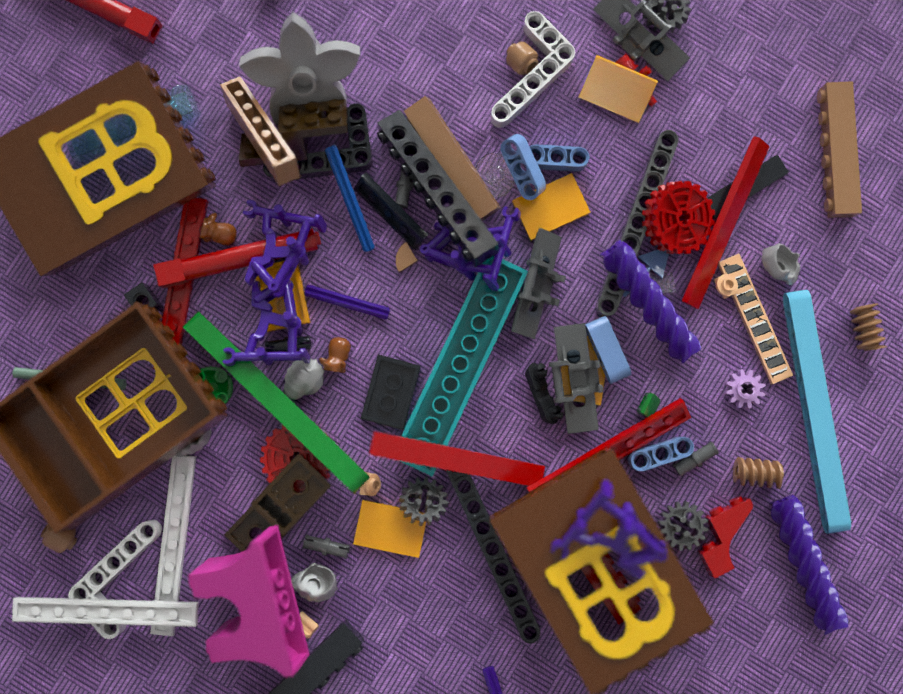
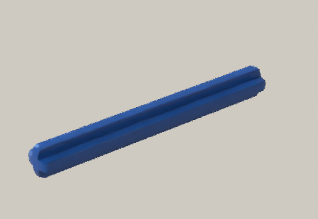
[325,145,375,252]

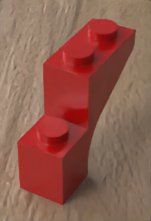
[697,496,753,579]

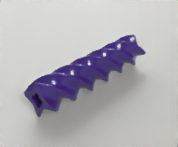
[600,240,701,364]
[770,494,848,635]

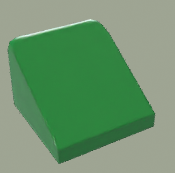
[637,392,661,417]

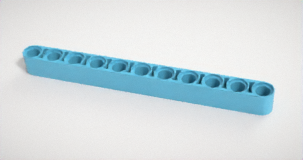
[783,290,851,534]

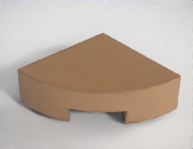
[396,242,418,273]

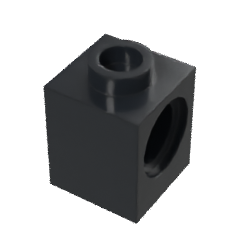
[124,282,163,312]

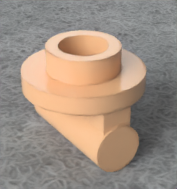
[714,274,738,299]
[359,472,381,496]
[300,611,319,638]

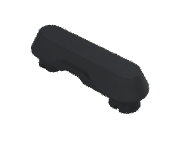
[525,363,563,424]

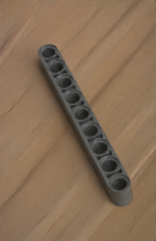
[595,130,679,317]

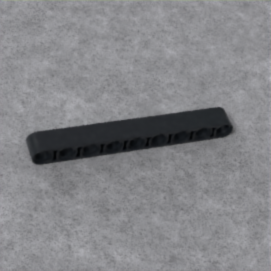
[446,470,541,644]

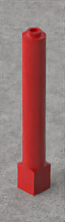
[66,0,163,44]
[153,228,321,289]

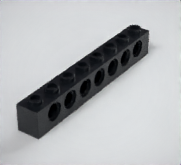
[377,110,498,267]

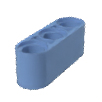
[500,134,546,200]
[529,144,590,172]
[585,316,632,384]
[627,436,694,471]

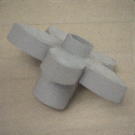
[239,12,360,124]

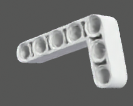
[491,11,575,128]
[69,520,162,639]

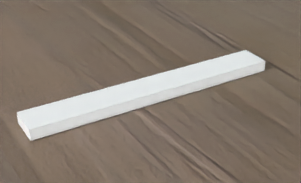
[150,455,196,636]
[12,597,199,627]

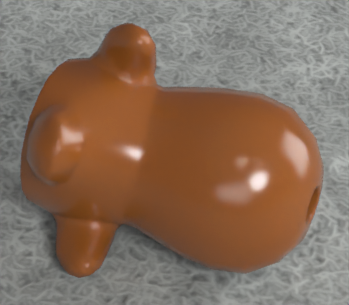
[200,213,237,246]
[319,337,351,373]

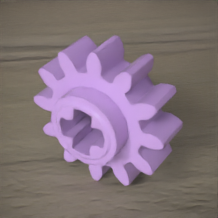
[724,369,766,409]

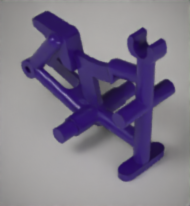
[243,200,327,298]
[420,206,521,291]
[223,280,310,366]
[551,480,668,578]

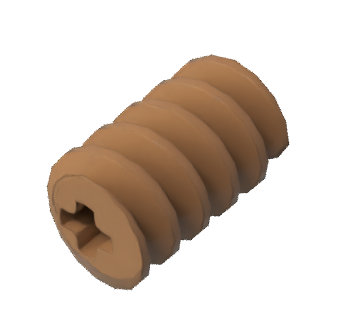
[850,303,887,351]
[733,457,784,489]

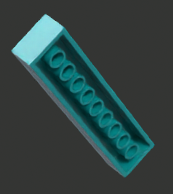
[398,256,528,477]

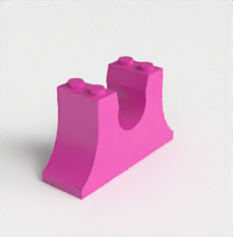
[188,526,310,677]

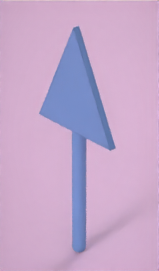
[623,250,669,297]

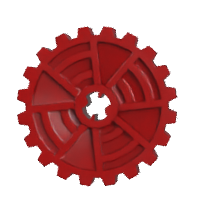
[642,181,715,254]
[260,424,330,493]

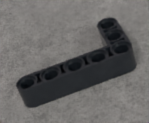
[263,103,373,182]

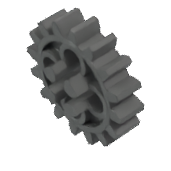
[642,0,691,33]
[399,477,448,526]
[658,501,708,551]

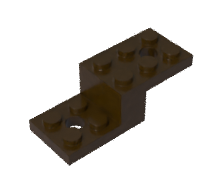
[239,99,348,167]
[224,454,332,552]

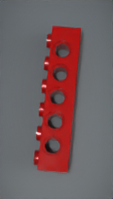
[580,552,641,625]

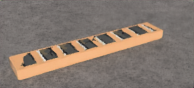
[718,254,793,384]

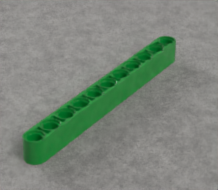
[183,311,370,494]

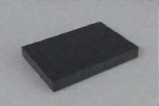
[360,354,421,430]

